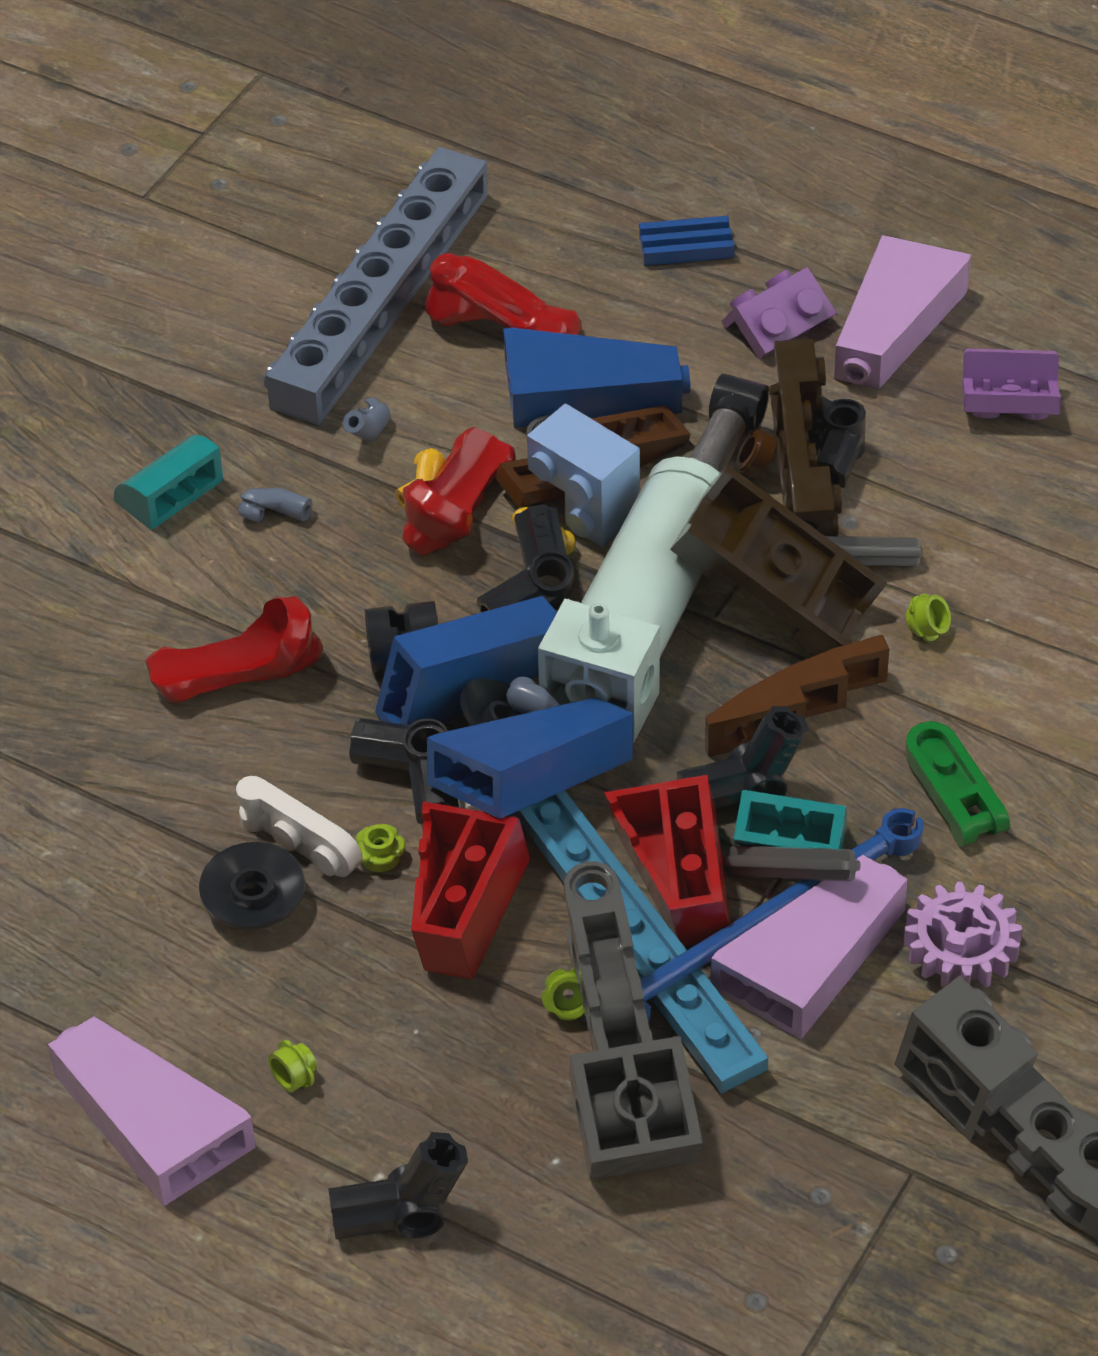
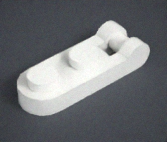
[236,776,363,877]

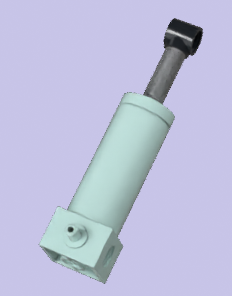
[538,373,770,743]

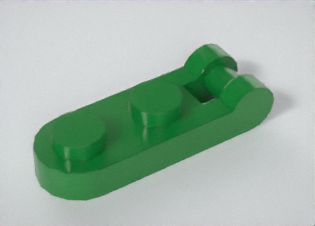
[905,721,1010,847]

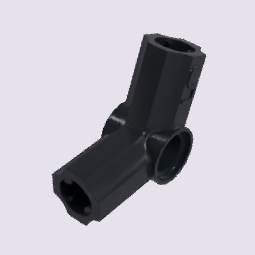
[808,396,866,488]
[477,504,574,613]
[677,706,809,809]
[349,718,461,824]
[328,1132,468,1239]

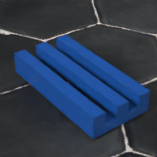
[639,215,734,266]

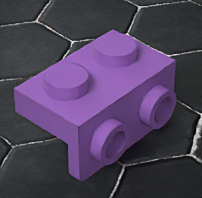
[722,267,837,359]
[961,348,1061,420]

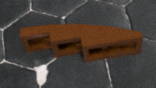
[495,405,691,508]
[705,634,890,757]

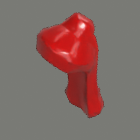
[425,253,582,335]
[402,427,516,556]
[145,596,323,704]

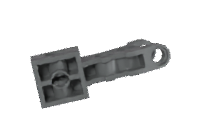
[564,861,703,1180]
[894,976,1098,1240]

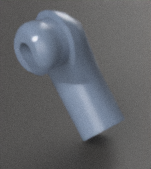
[343,397,391,443]
[238,487,313,522]
[506,677,560,714]

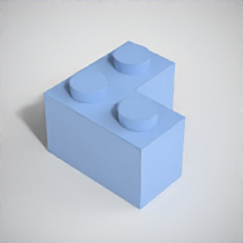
[527,403,640,548]

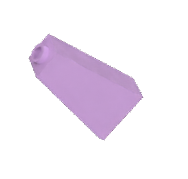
[834,235,971,389]
[711,855,908,1040]
[48,1016,256,1206]

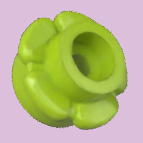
[906,593,951,642]
[355,824,406,872]
[542,968,585,1021]
[268,1040,317,1093]

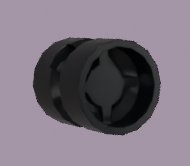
[364,601,438,674]

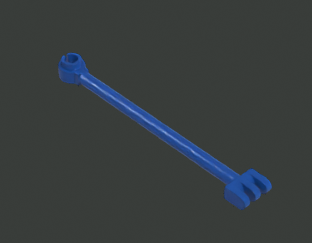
[640,808,923,1021]

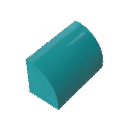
[114,435,224,530]
[733,790,848,849]

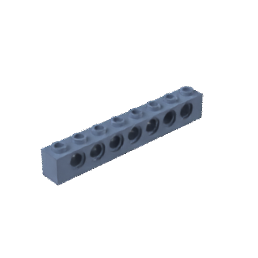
[264,147,488,426]

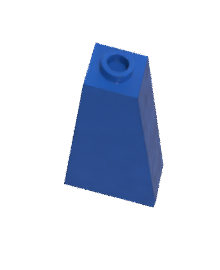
[503,328,691,428]
[375,596,557,725]
[427,697,633,819]

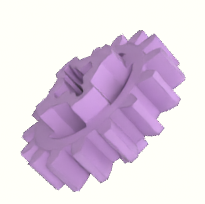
[904,882,1022,987]

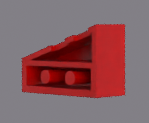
[604,775,731,946]
[411,801,530,980]

